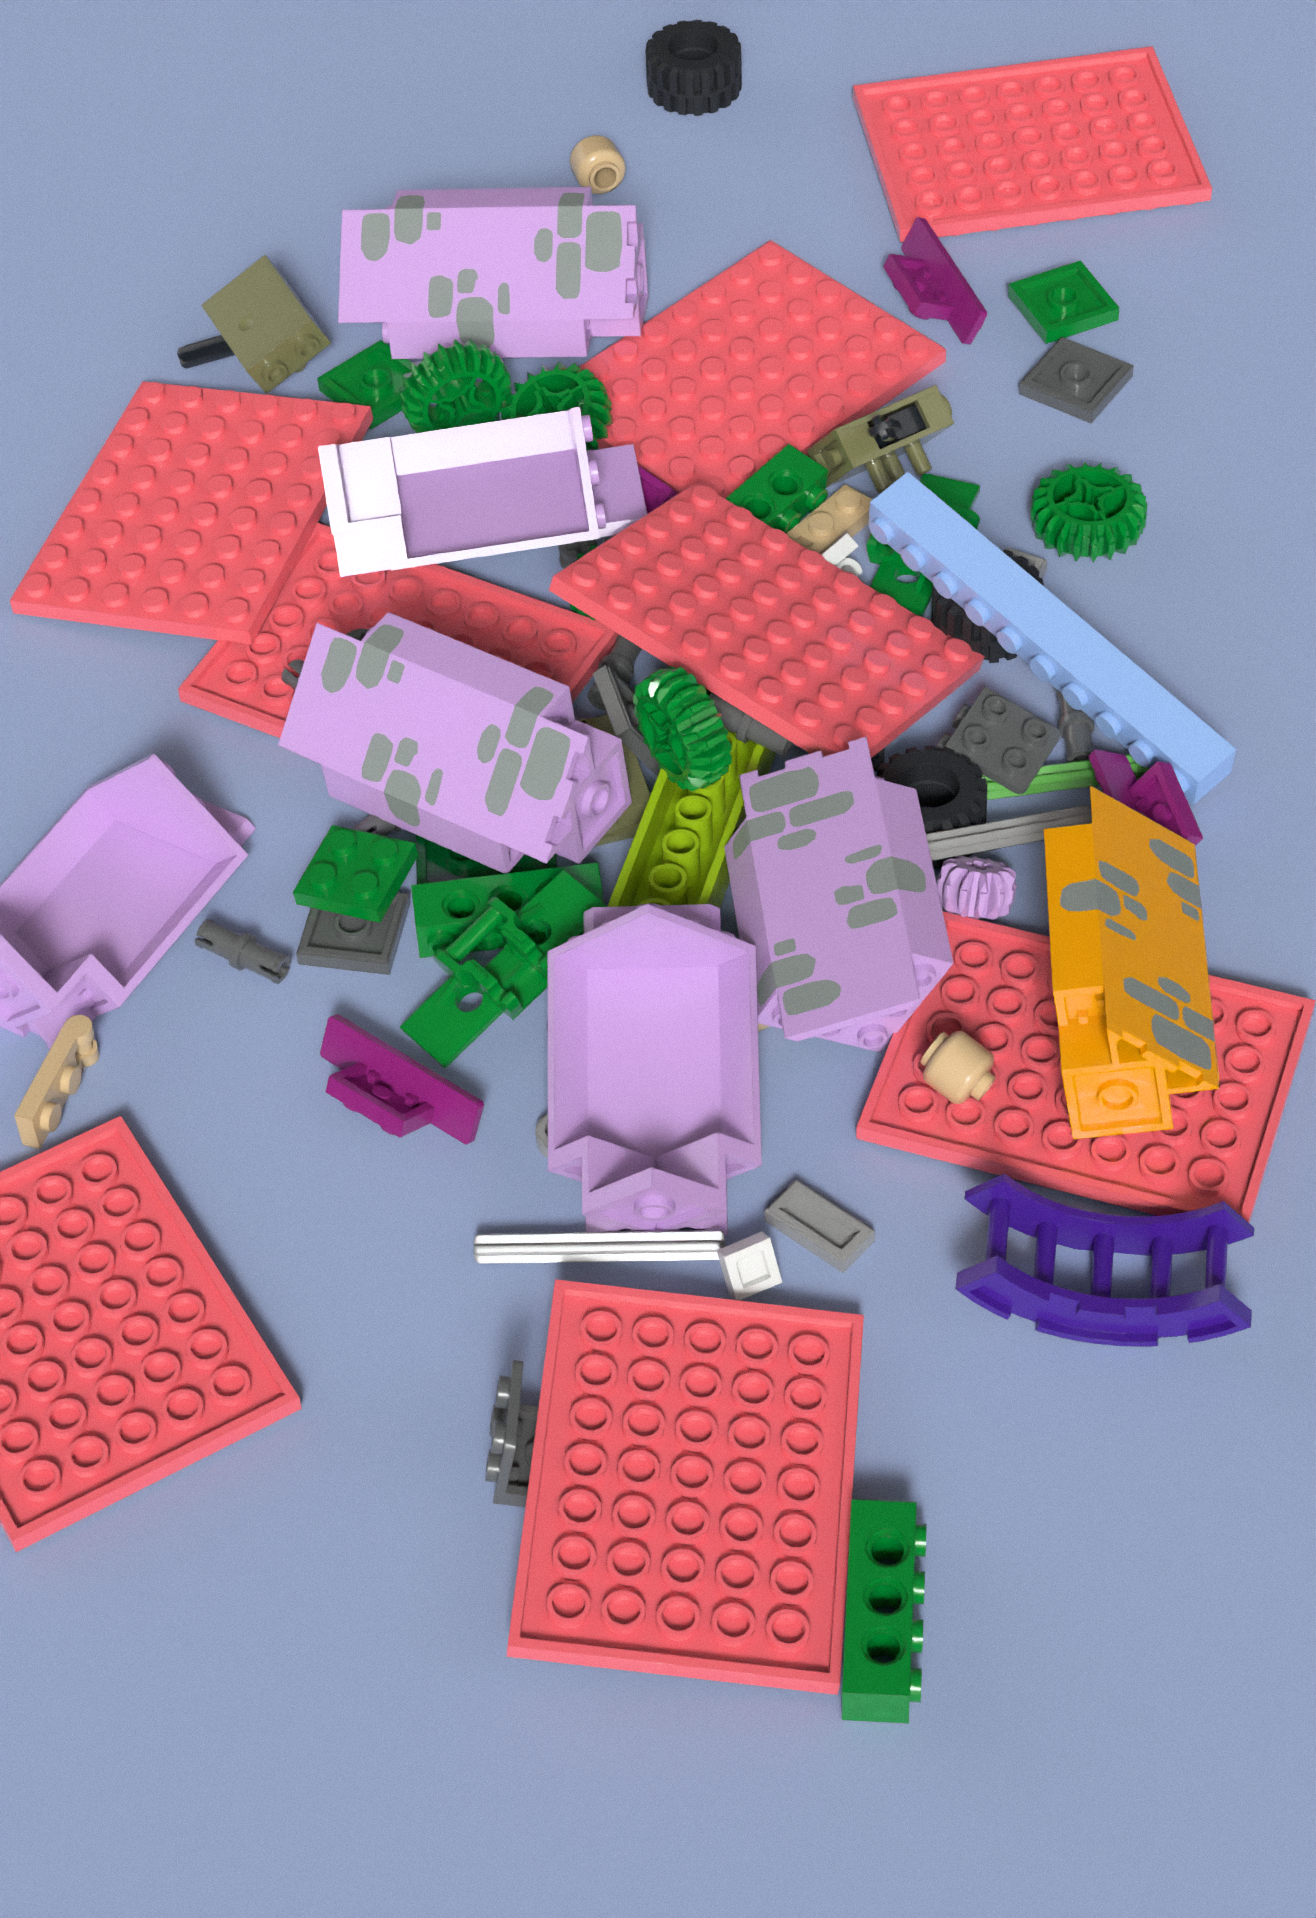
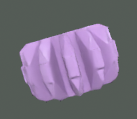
[937,856,1017,920]

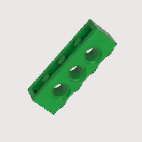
[725,444,829,534]
[411,863,605,958]
[842,1499,927,1724]

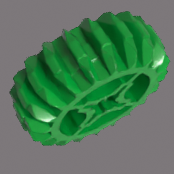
[399,339,512,433]
[500,362,613,451]
[1030,461,1147,563]
[633,666,732,792]

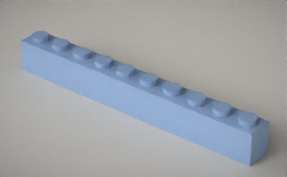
[868,472,1237,805]

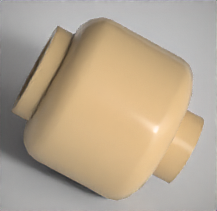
[570,135,626,194]
[920,1031,996,1104]

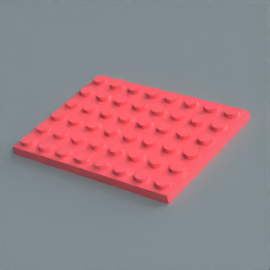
[853,46,1212,242]
[579,240,946,499]
[9,381,373,644]
[549,482,985,758]
[178,523,619,738]
[856,911,1316,1223]
[0,1116,302,1552]
[507,1279,864,1695]

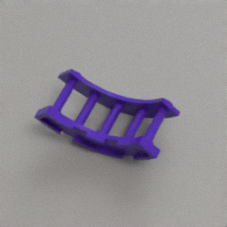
[955,1173,1254,1347]

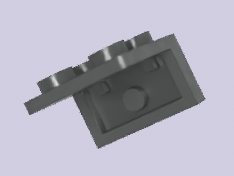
[935,687,1061,794]
[485,1360,539,1507]

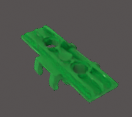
[866,474,980,617]
[400,869,608,1069]

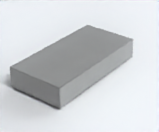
[764,1179,875,1273]

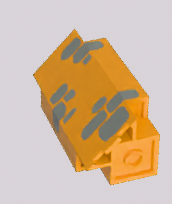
[1044,786,1220,1139]

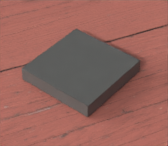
[1019,337,1134,424]
[592,665,660,777]
[296,892,410,975]

